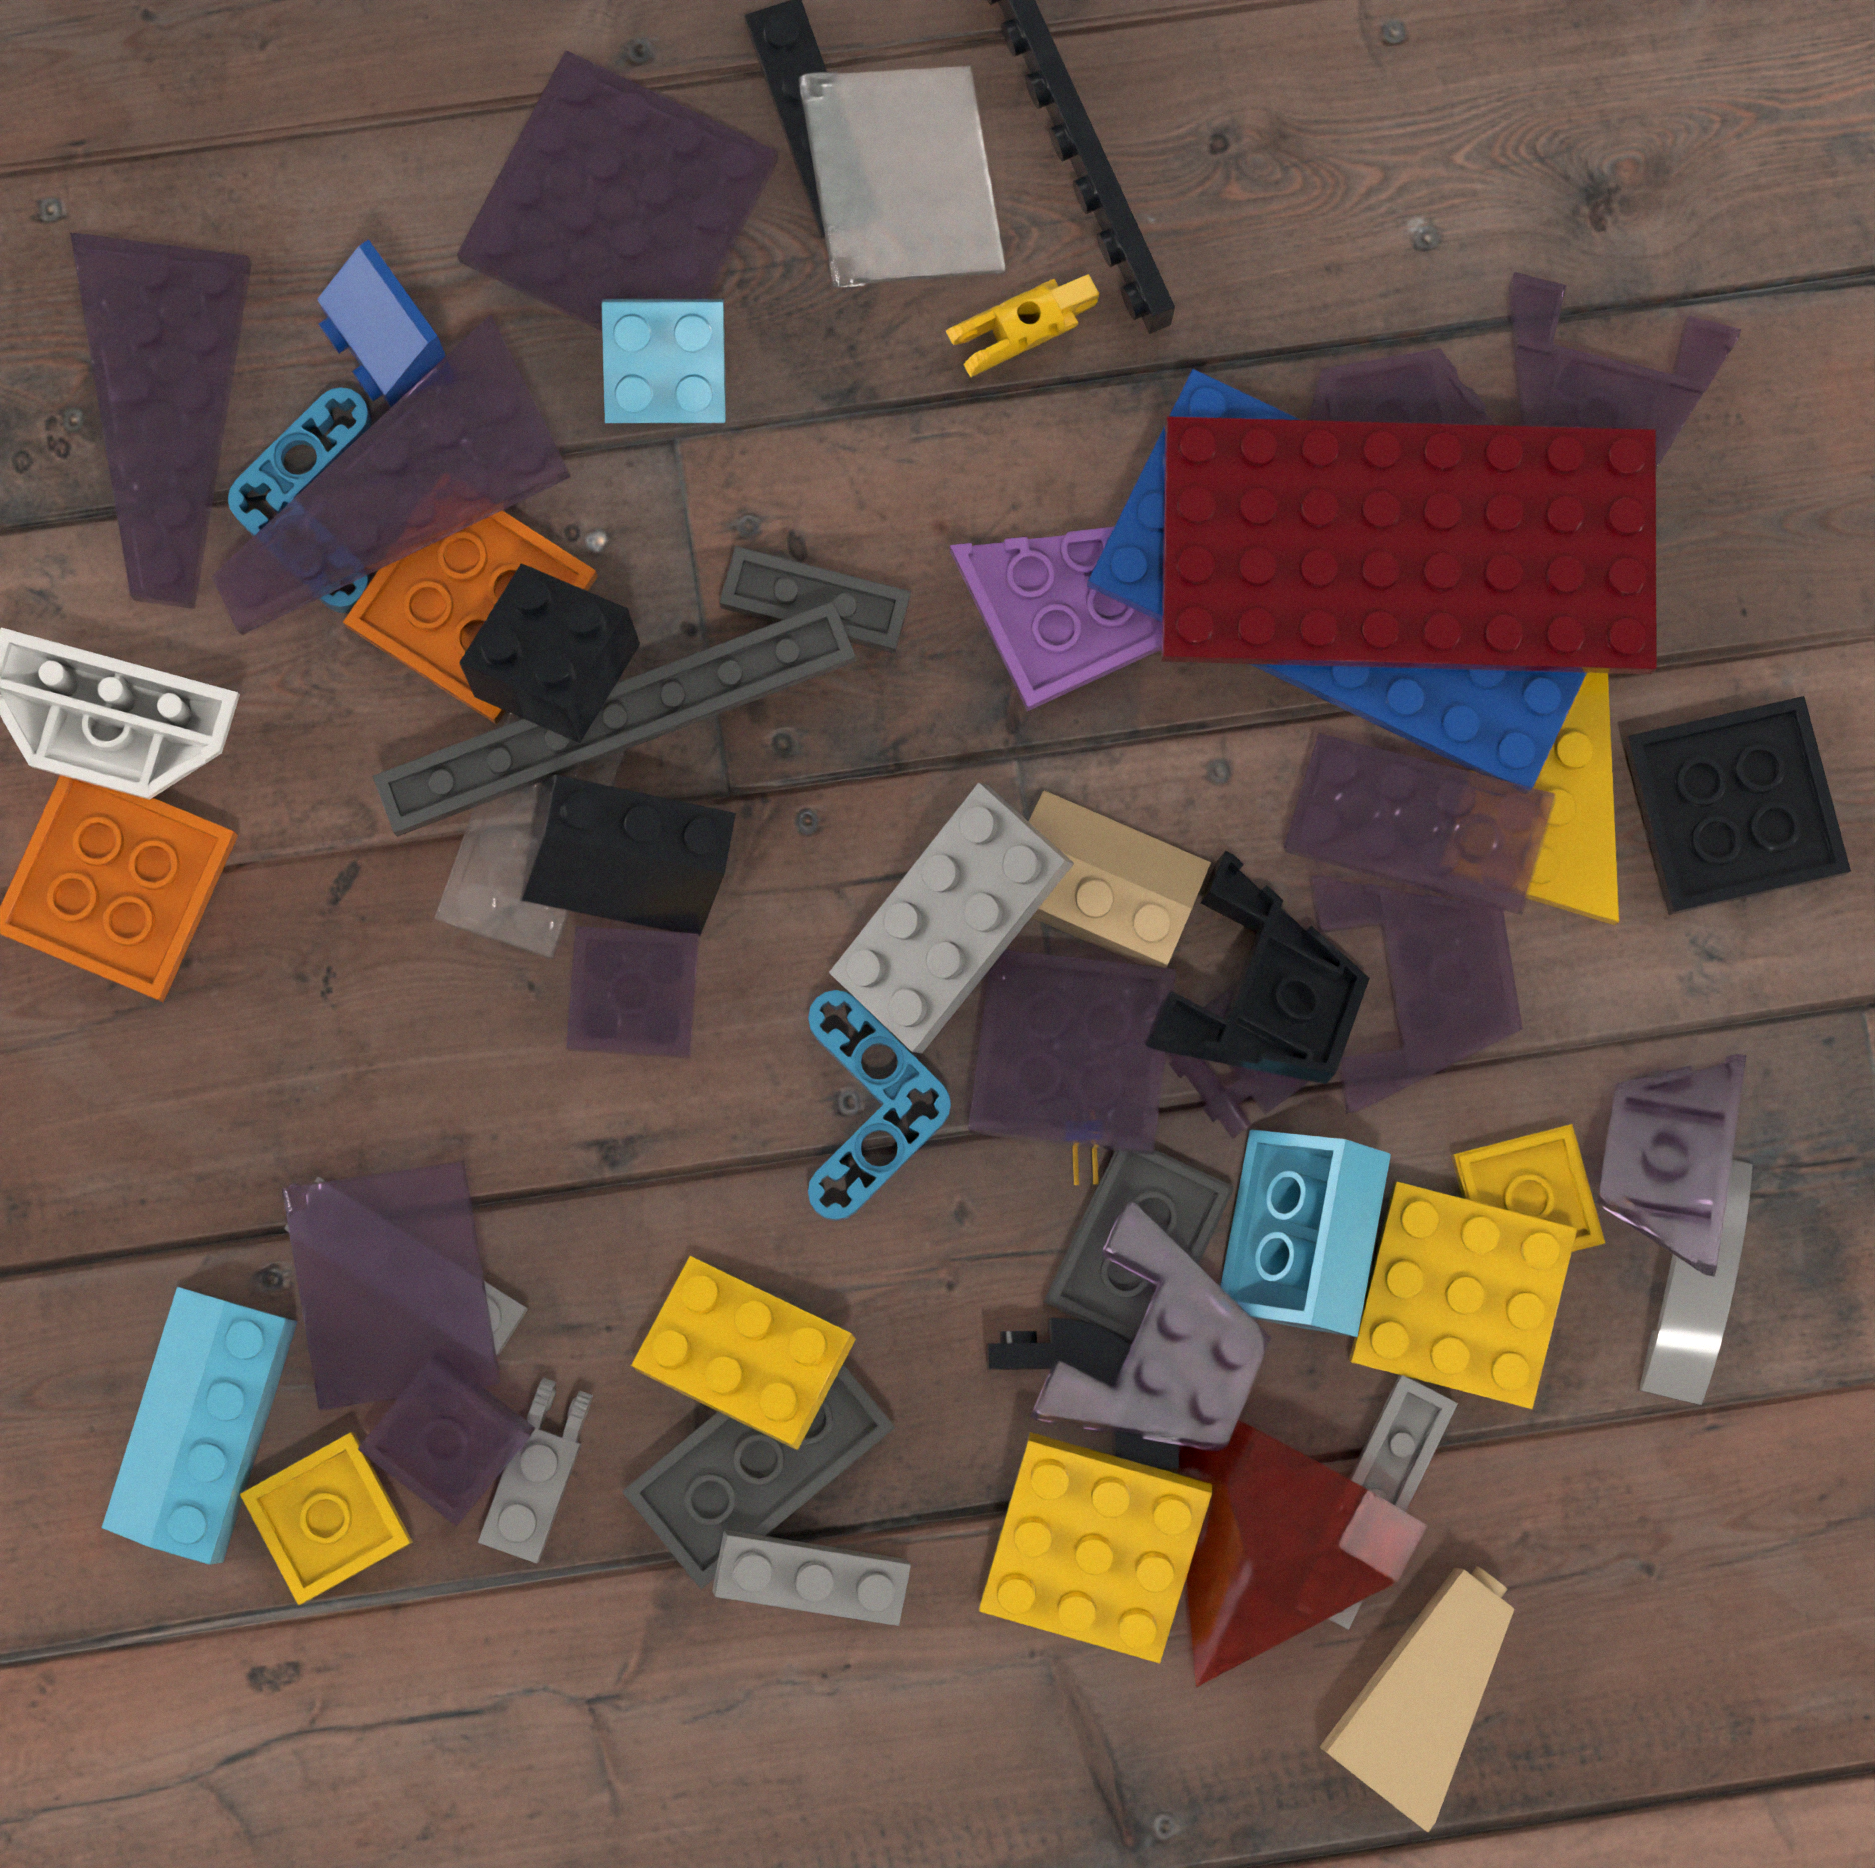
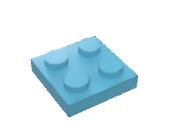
[602,299,726,423]

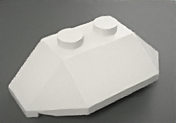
[0,628,240,800]

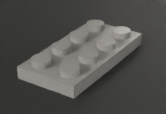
[829,783,1074,1053]

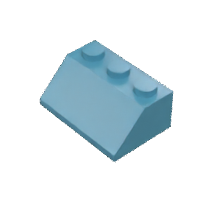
[1216,1130,1391,1337]

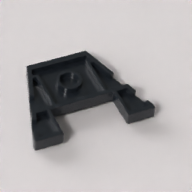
[1144,850,1370,1084]

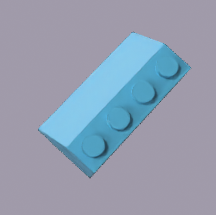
[102,1287,298,1565]

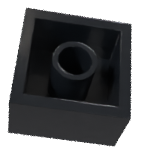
[459,563,640,743]

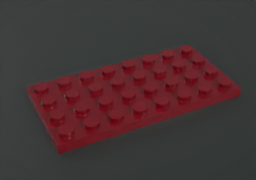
[1161,416,1657,674]

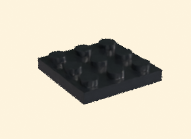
[1623,696,1851,915]

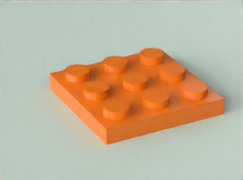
[343,474,598,725]
[0,775,238,1003]

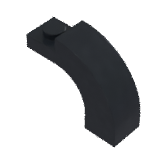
[987,1318,1179,1468]

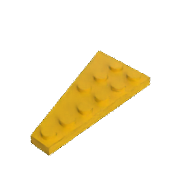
[1440,673,1619,926]

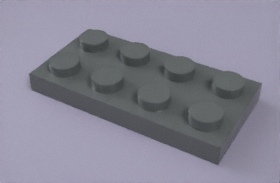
[622,1364,895,1589]

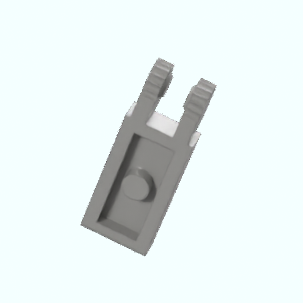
[478,1377,593,1564]

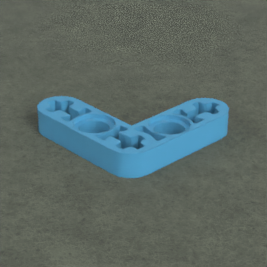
[228,387,372,613]
[808,990,951,1221]

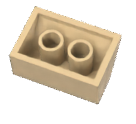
[1028,790,1211,975]

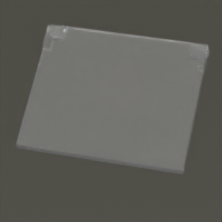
[799,66,1005,287]

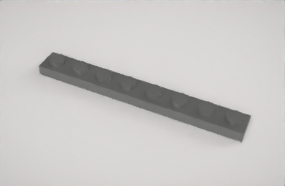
[372,601,856,837]

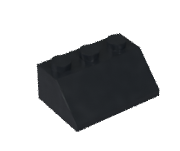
[520,774,736,938]

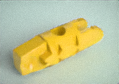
[946,274,1099,377]

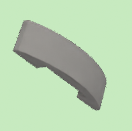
[1639,1150,1753,1405]

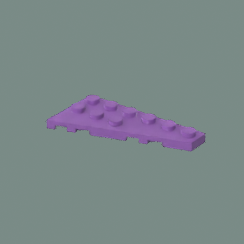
[950,527,1162,711]

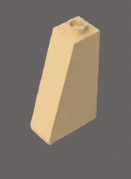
[1320,1566,1515,1832]

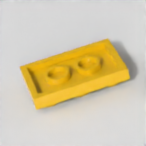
[631,1256,856,1451]

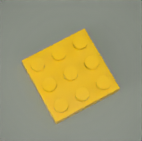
[1349,1181,1578,1409]
[979,1432,1212,1664]

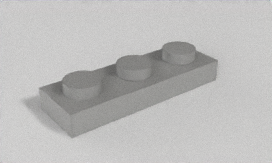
[712,1530,911,1626]

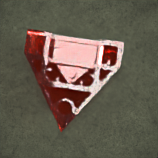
[1177,1405,1428,1688]

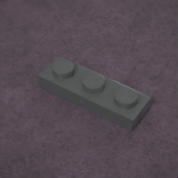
[719,546,911,654]

